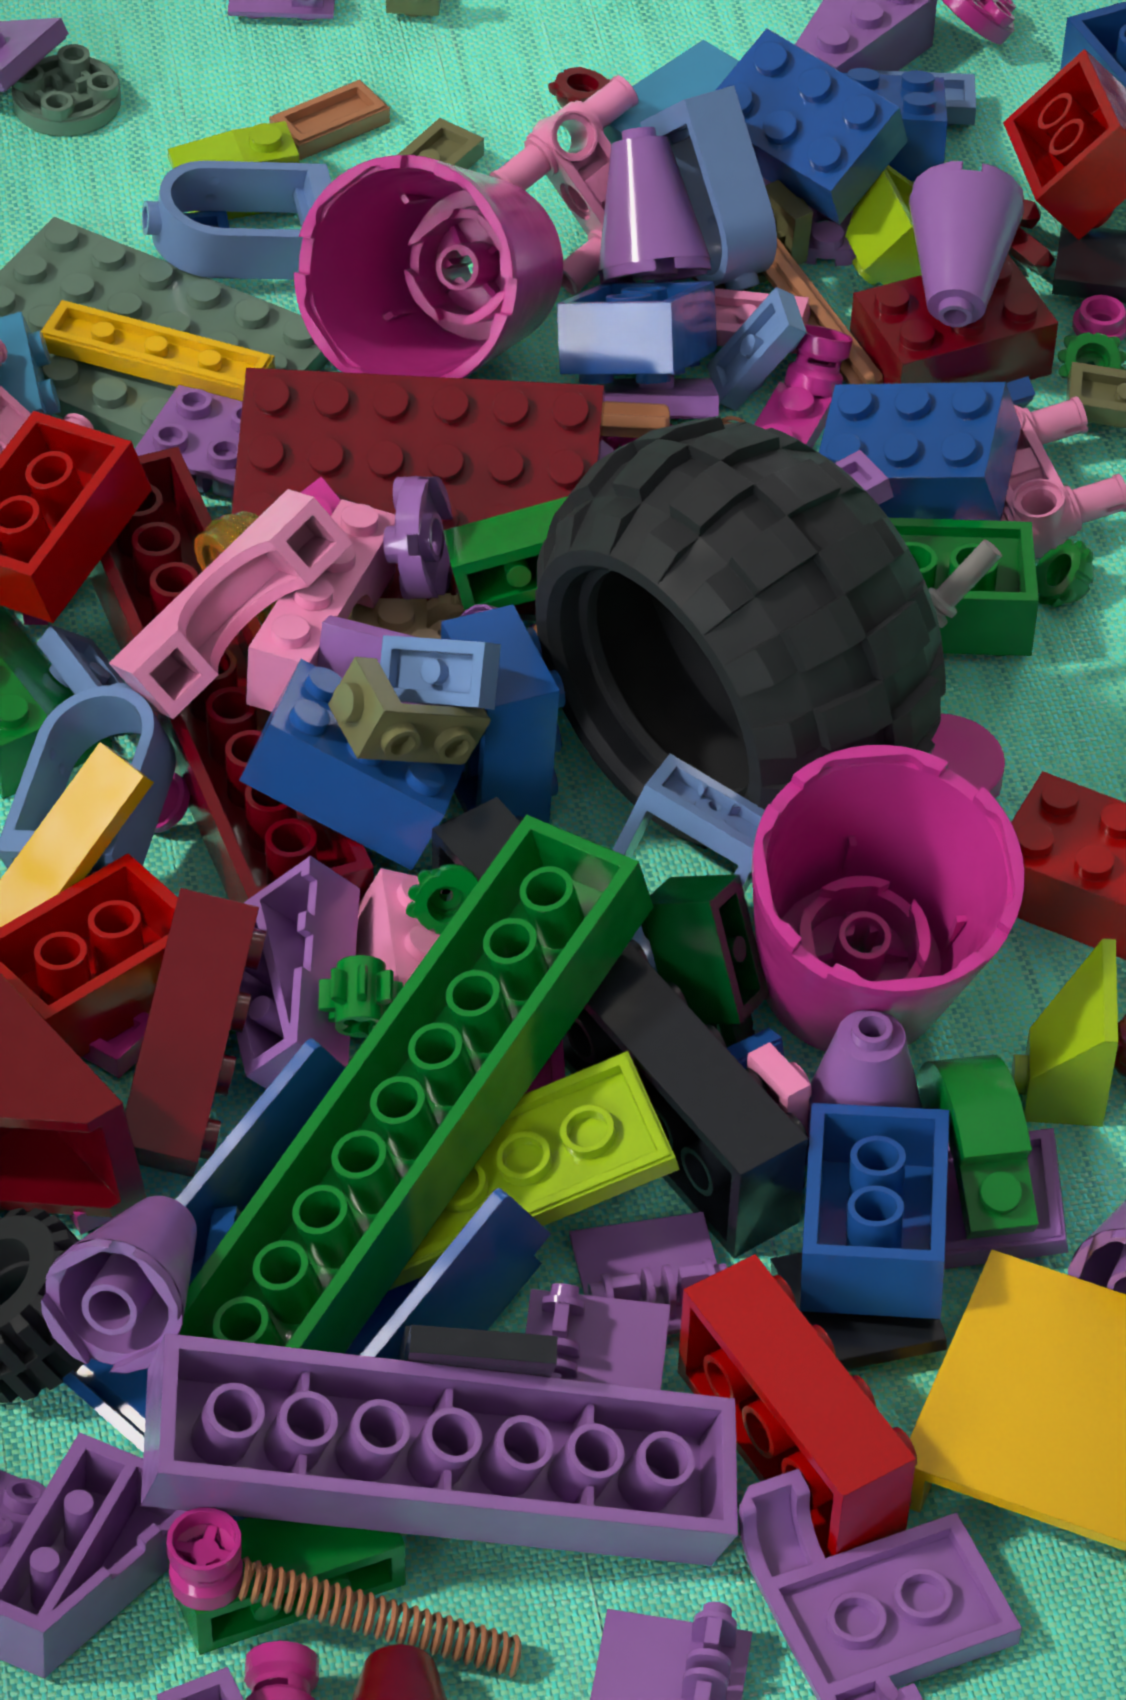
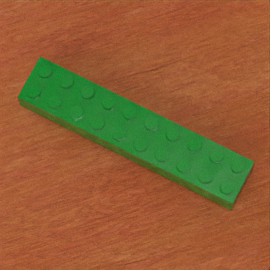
[179,814,653,1354]

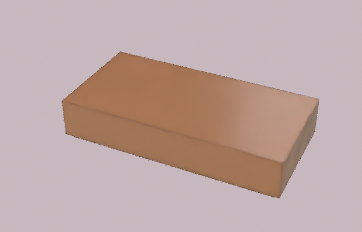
[269,80,390,160]

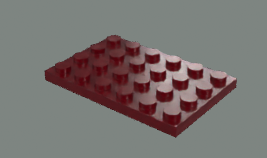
[228,368,605,621]

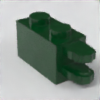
[641,874,769,1048]

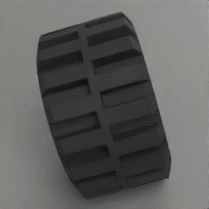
[0,1208,85,1403]

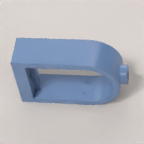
[640,85,777,291]
[142,161,331,280]
[0,683,176,878]
[612,754,765,972]

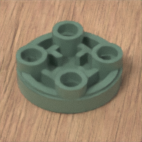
[12,44,121,136]

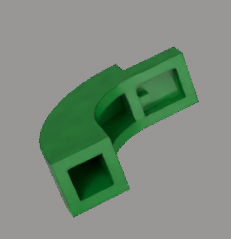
[917,1054,1039,1239]

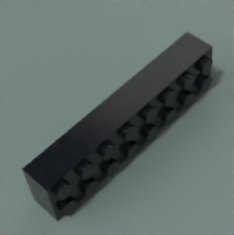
[432,797,809,1258]

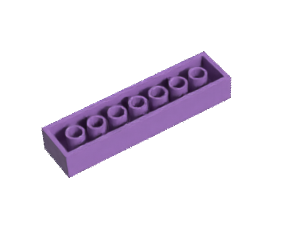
[141,1333,738,1566]

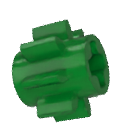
[318,955,403,1038]

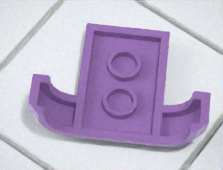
[739,1469,1022,1700]

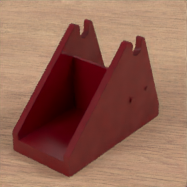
[0,973,147,1218]

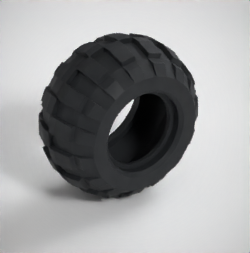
[535,417,946,849]

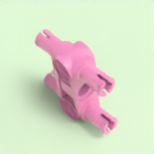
[489,75,638,295]
[1001,396,1126,558]

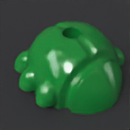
[1058,332,1126,379]
[1036,539,1094,607]
[406,864,479,934]

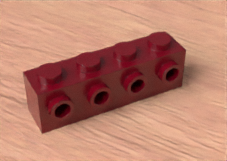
[125,888,267,1177]

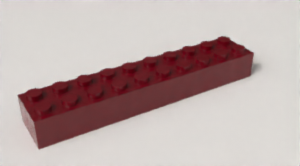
[89,446,374,903]

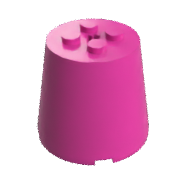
[294,155,563,378]
[752,745,1024,1052]

